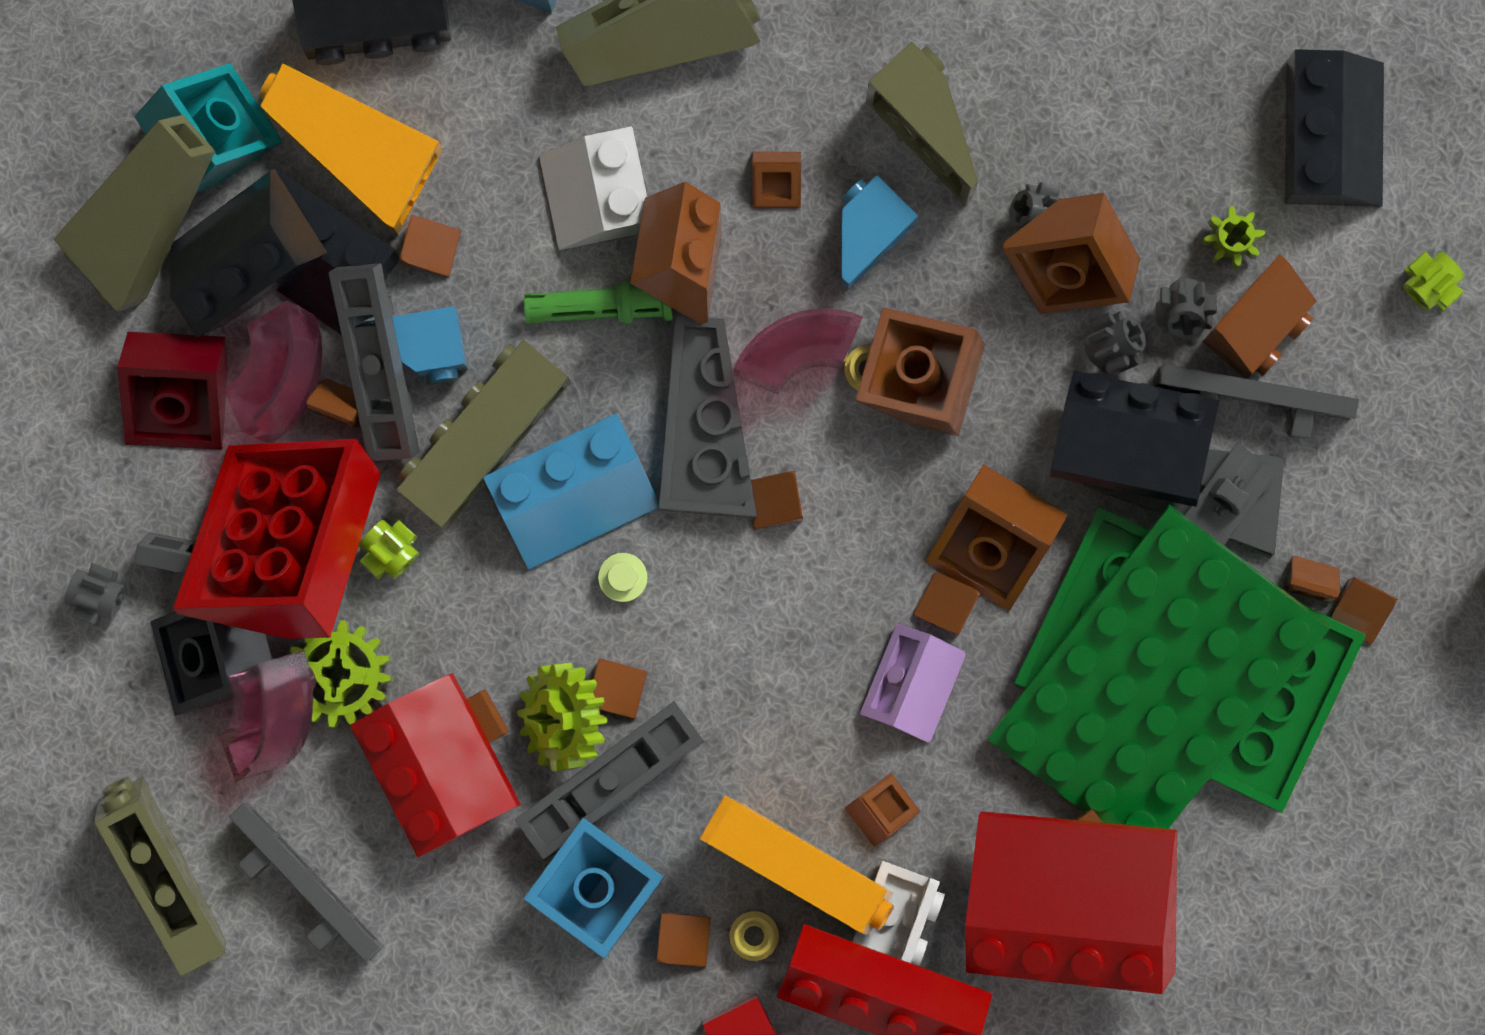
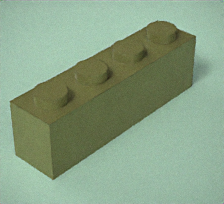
[397,340,571,531]

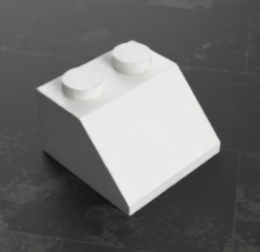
[539,126,647,250]

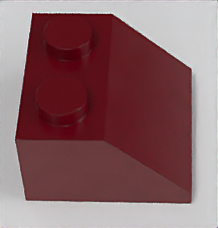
[117,332,228,450]

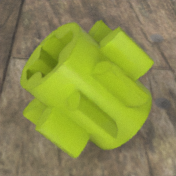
[1202,206,1265,270]
[1403,251,1465,311]
[358,520,419,580]

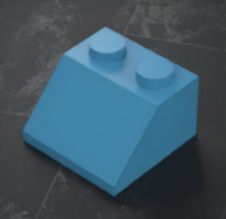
[524,818,665,958]

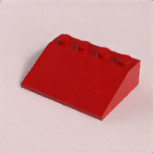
[173,439,381,639]
[965,811,1177,994]

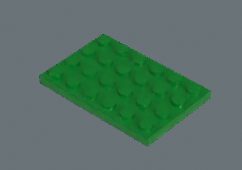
[987,504,1330,829]
[1013,506,1366,813]

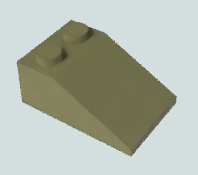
[866,41,978,205]

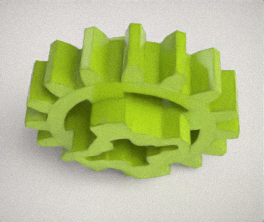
[284,620,393,728]
[517,662,607,771]

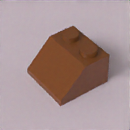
[630,181,721,325]
[1003,193,1140,314]
[1202,254,1317,379]
[855,307,985,437]
[925,464,1068,611]

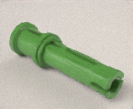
[524,280,673,324]

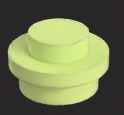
[598,553,648,602]

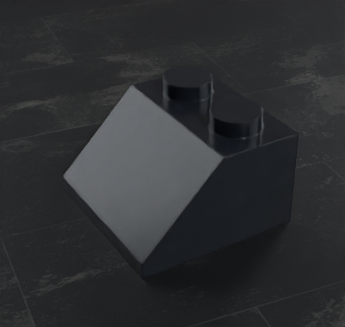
[150,611,279,716]

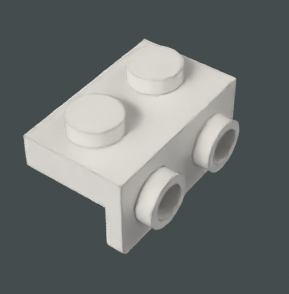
[852,861,945,966]

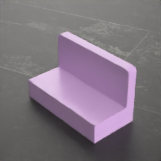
[860,624,966,742]

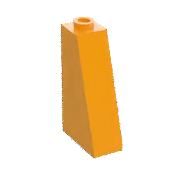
[259,64,443,235]
[699,795,894,935]

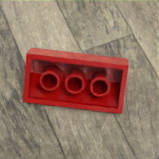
[776,924,993,1035]

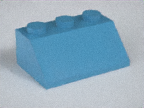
[483,413,659,570]

